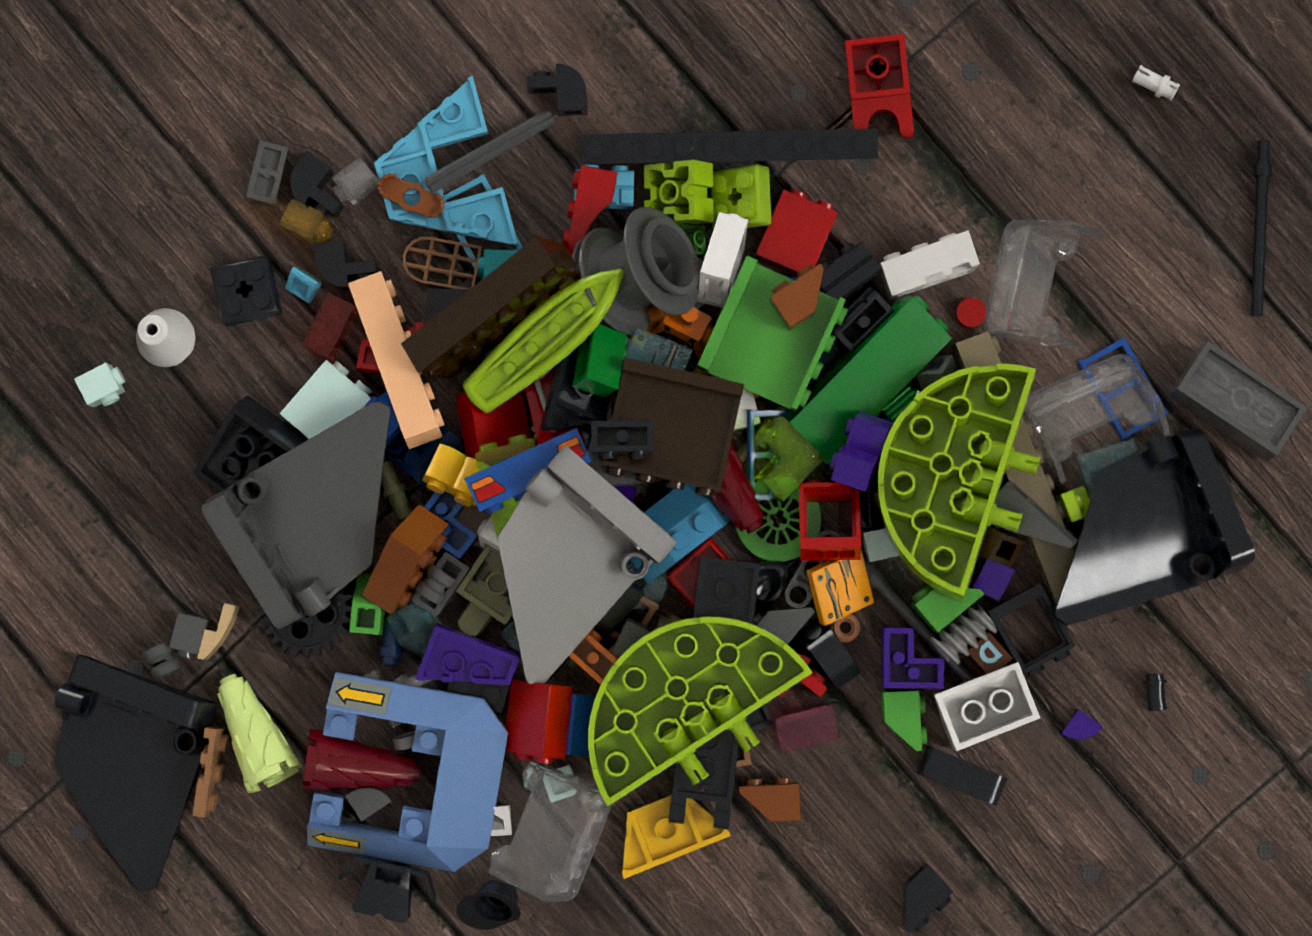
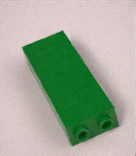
[781,294,952,465]

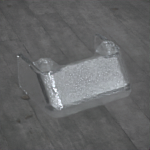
[984,219,1103,349]
[1024,354,1171,483]

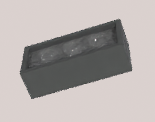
[1168,341,1307,462]

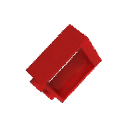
[799,480,861,561]

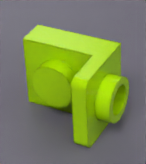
[1056,486,1090,524]

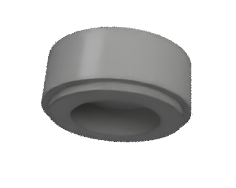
[392,731,415,750]

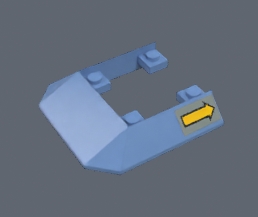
[307,672,508,872]

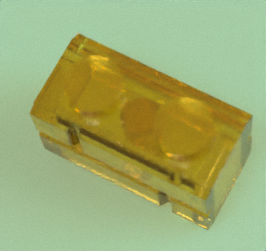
[280,199,333,246]

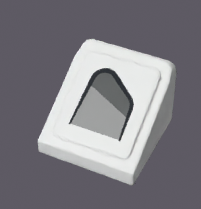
[491,805,512,836]

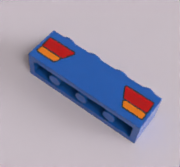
[464,428,592,514]

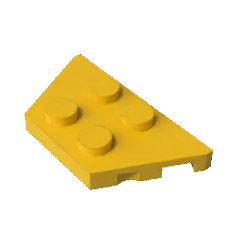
[622,794,731,879]

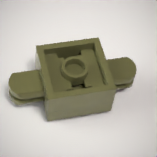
[456,545,513,636]

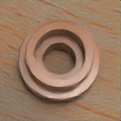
[830,614,860,642]

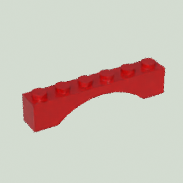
[562,165,618,256]

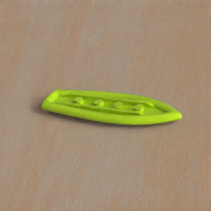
[463,268,624,413]

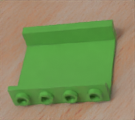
[697,256,848,412]

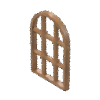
[403,236,483,289]

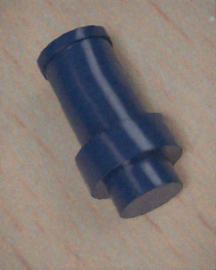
[378,620,403,665]

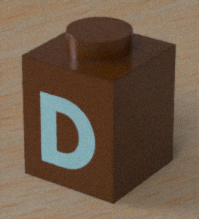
[967,631,1013,675]

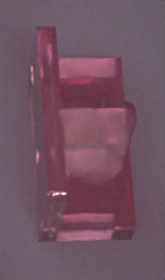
[773,704,839,752]

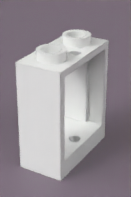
[698,212,748,308]

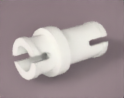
[1132,65,1180,101]

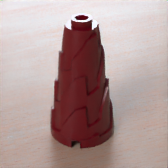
[710,443,764,534]
[302,729,421,790]

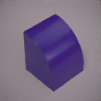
[972,558,1015,601]

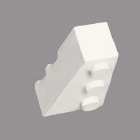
[879,230,980,300]

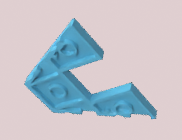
[374,76,519,246]

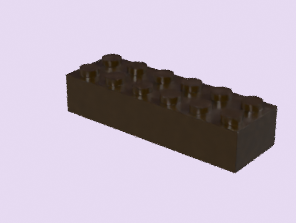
[401,236,580,379]

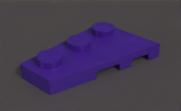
[415,623,521,685]

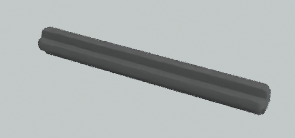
[425,110,555,193]

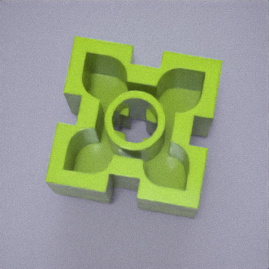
[644,159,714,225]

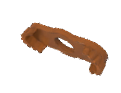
[378,173,445,218]

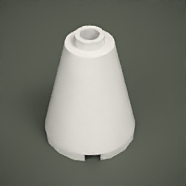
[136,308,196,367]

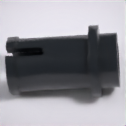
[1143,673,1167,711]

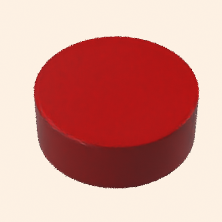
[956,298,986,328]

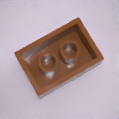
[362,505,449,615]

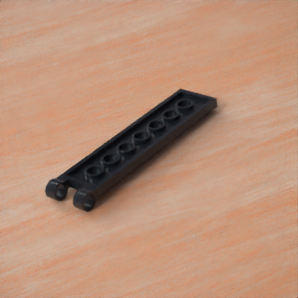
[669,557,760,830]

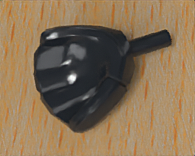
[756,557,800,604]

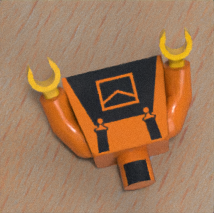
[629,305,714,376]

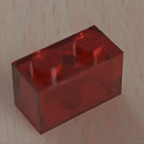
[302,293,358,362]

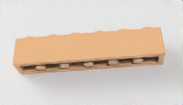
[348,271,445,449]

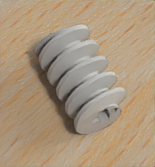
[929,602,997,664]

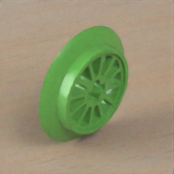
[736,476,821,562]

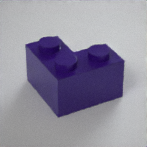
[829,411,894,492]
[881,628,944,689]

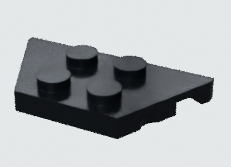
[540,346,612,431]

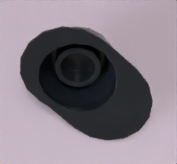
[456,880,521,930]

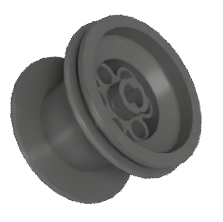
[572,207,699,335]

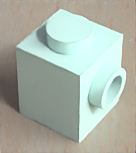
[74,363,125,408]

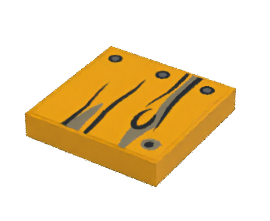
[806,550,874,626]

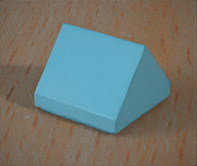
[285,267,323,303]

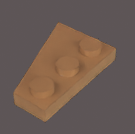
[192,726,229,818]

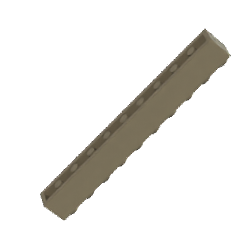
[952,331,1076,608]

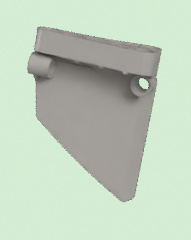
[497,445,678,684]

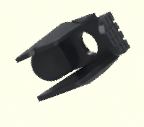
[337,854,437,923]

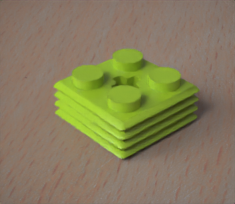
[711,164,771,229]

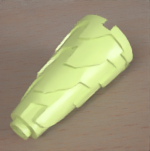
[217,674,302,793]

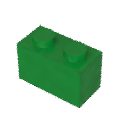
[572,324,627,398]

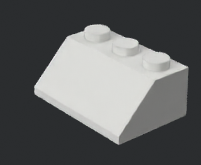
[934,662,1040,751]

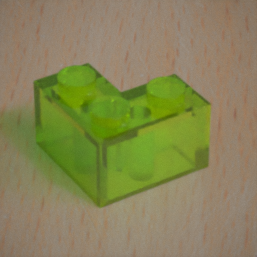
[754,415,824,501]

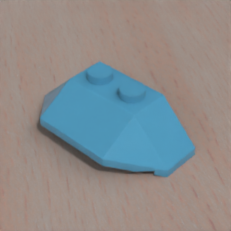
[630,486,731,584]

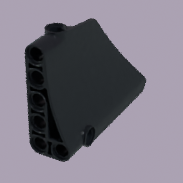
[1054,428,1255,626]
[54,654,218,892]

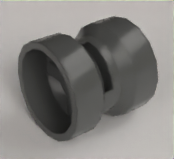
[415,564,456,605]
[142,641,181,681]

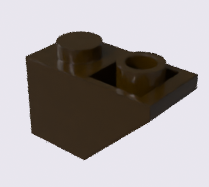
[979,524,1025,568]

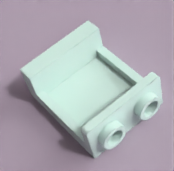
[279,360,372,439]

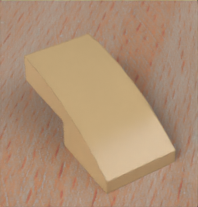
[197,603,240,660]

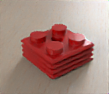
[667,538,730,608]

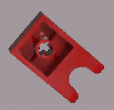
[845,34,914,139]

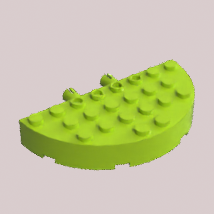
[878,364,1041,602]
[588,616,813,806]

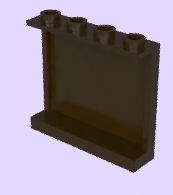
[601,358,744,497]

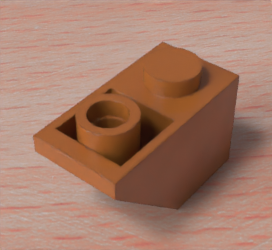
[769,263,824,331]
[738,777,801,822]

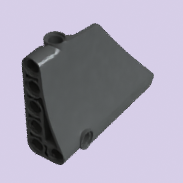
[202,402,390,630]

